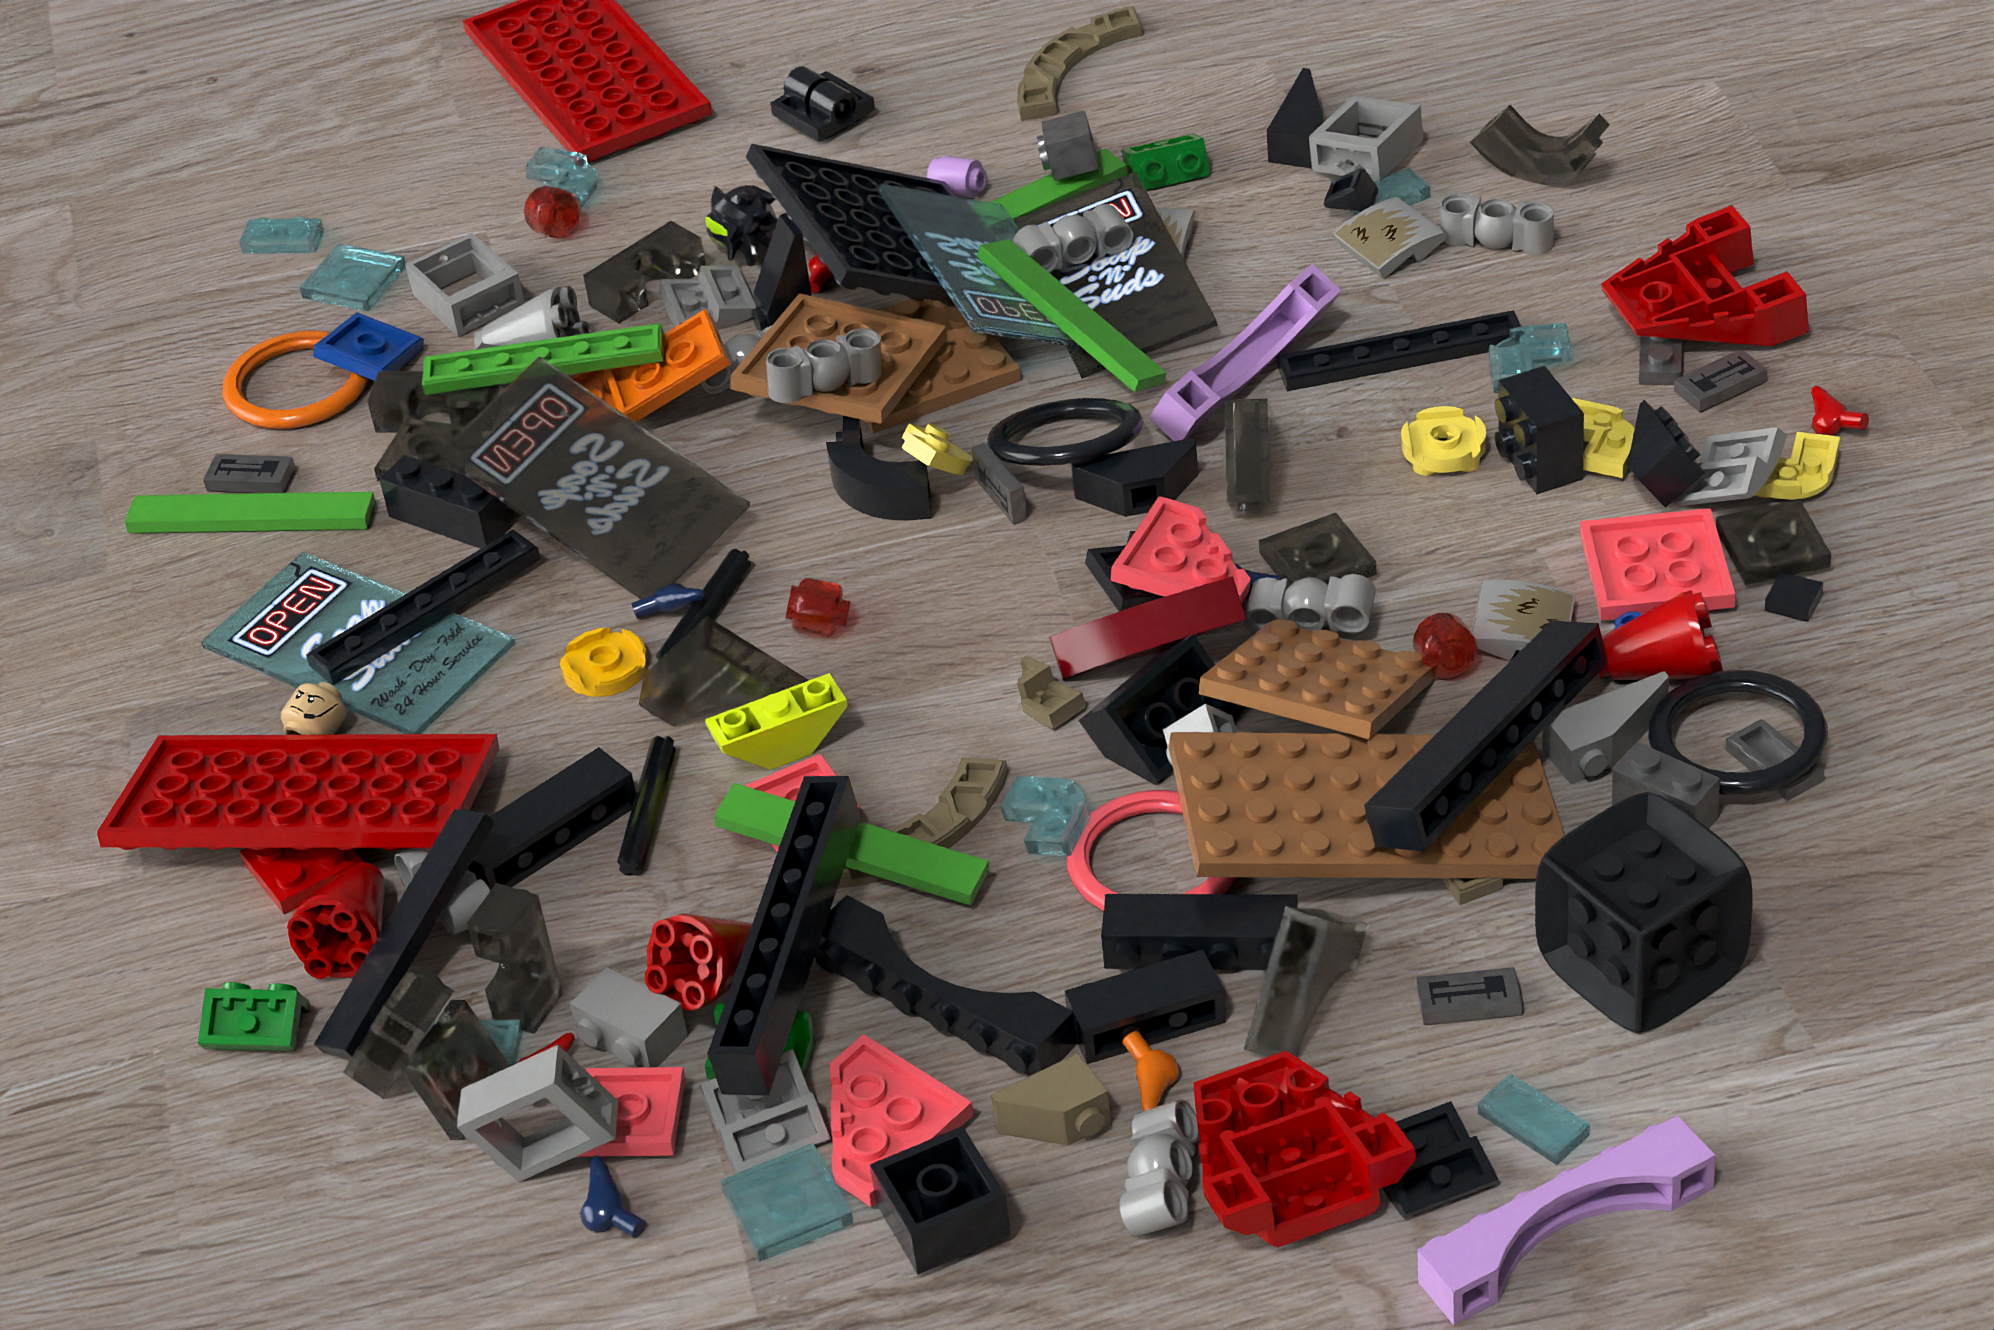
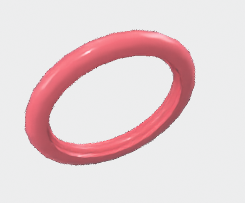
[1066,790,1237,911]

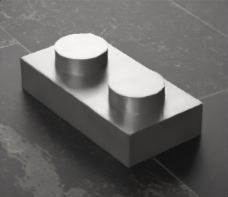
[1639,336,1682,385]

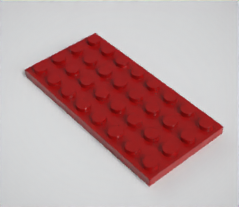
[463,0,713,165]
[97,734,500,850]

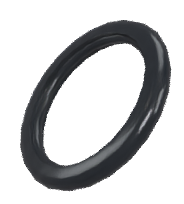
[987,398,1144,466]
[1648,670,1828,795]

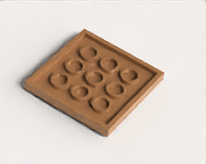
[730,293,947,424]
[865,299,1021,433]
[1199,619,1437,739]

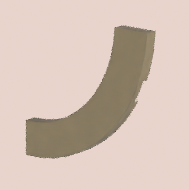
[1017,6,1143,121]
[837,757,1008,889]

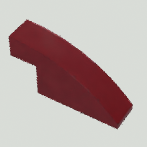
[1049,576,1246,680]

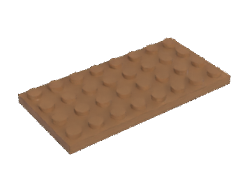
[1168,732,1565,879]

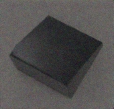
[1323,168,1378,211]

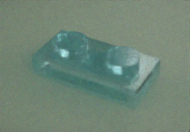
[240,217,324,254]

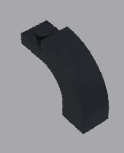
[826,415,931,521]

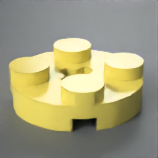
[1401,406,1486,476]

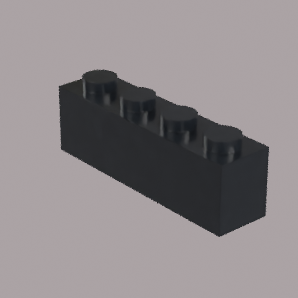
[468,747,636,899]
[1101,894,1299,970]

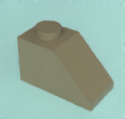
[991,1053,1111,1145]

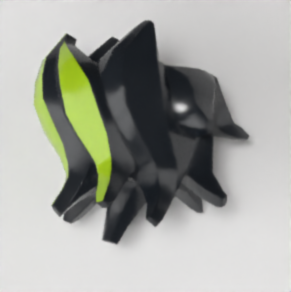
[705,185,778,266]

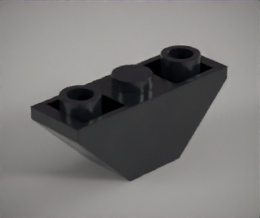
[1071,438,1198,517]

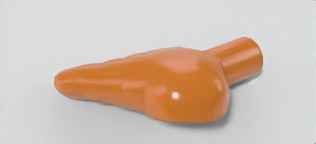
[1122,1031,1179,1111]

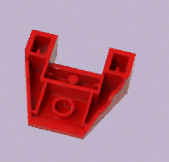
[1601,205,1809,346]

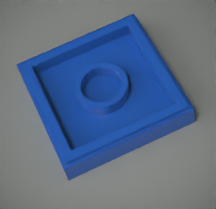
[313,312,424,384]

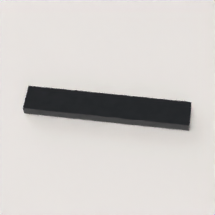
[1277,310,1525,391]
[306,529,541,685]
[314,809,495,1059]

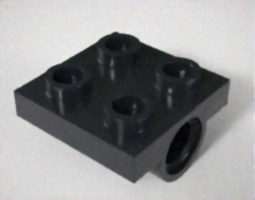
[770,66,875,142]

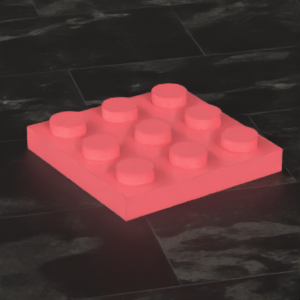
[1580,508,1735,621]

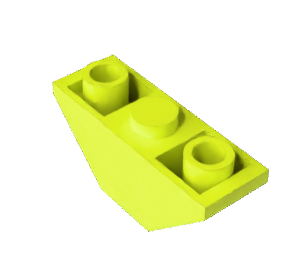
[705,673,848,770]

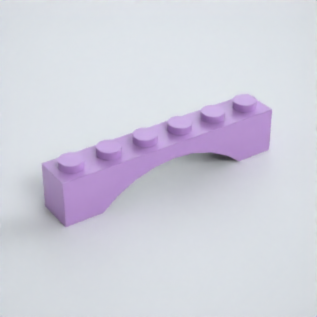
[1149,263,1342,441]
[1417,1115,1716,1325]

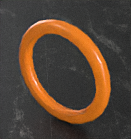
[222,330,369,429]

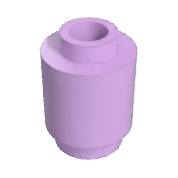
[927,156,987,198]

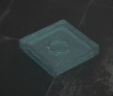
[300,243,406,311]
[720,1143,854,1262]

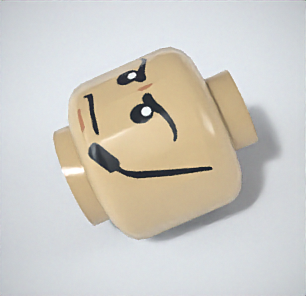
[280,682,347,735]

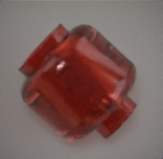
[524,186,581,238]
[785,577,851,638]
[1413,612,1478,678]

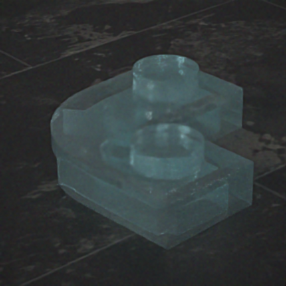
[525,147,598,211]
[1489,323,1572,393]
[1000,776,1090,856]

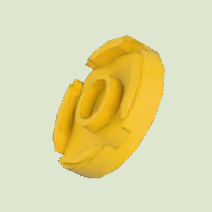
[560,628,648,697]

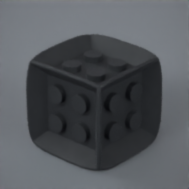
[1535,792,1753,1033]

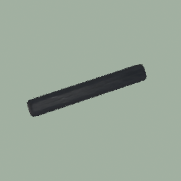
[656,548,751,672]
[617,735,676,875]

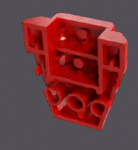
[1193,1050,1416,1247]

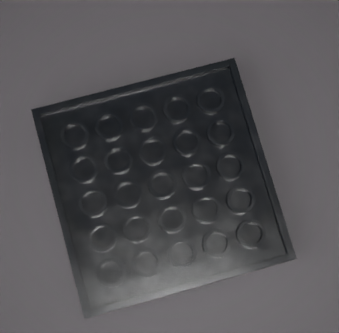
[746,144,1029,307]

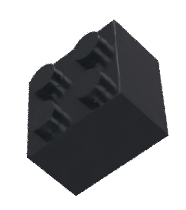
[1494,365,1584,494]
[870,1126,1011,1275]

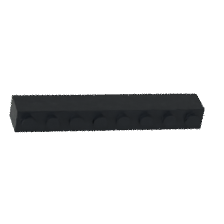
[1364,621,1608,851]
[707,776,861,1096]

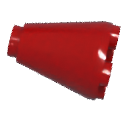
[1599,590,1723,680]
[287,863,385,979]
[644,913,753,1011]

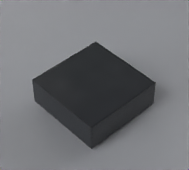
[1765,571,1823,622]

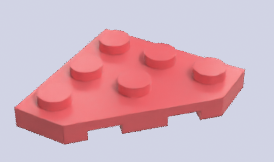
[1111,496,1251,604]
[830,1034,974,1208]

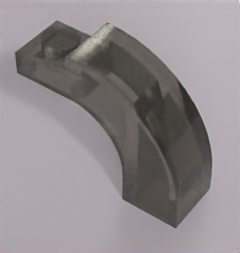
[1470,104,1610,185]

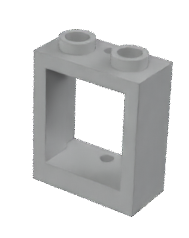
[1309,96,1424,182]
[405,233,525,337]
[457,1045,618,1182]

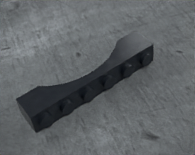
[815,895,1077,1076]

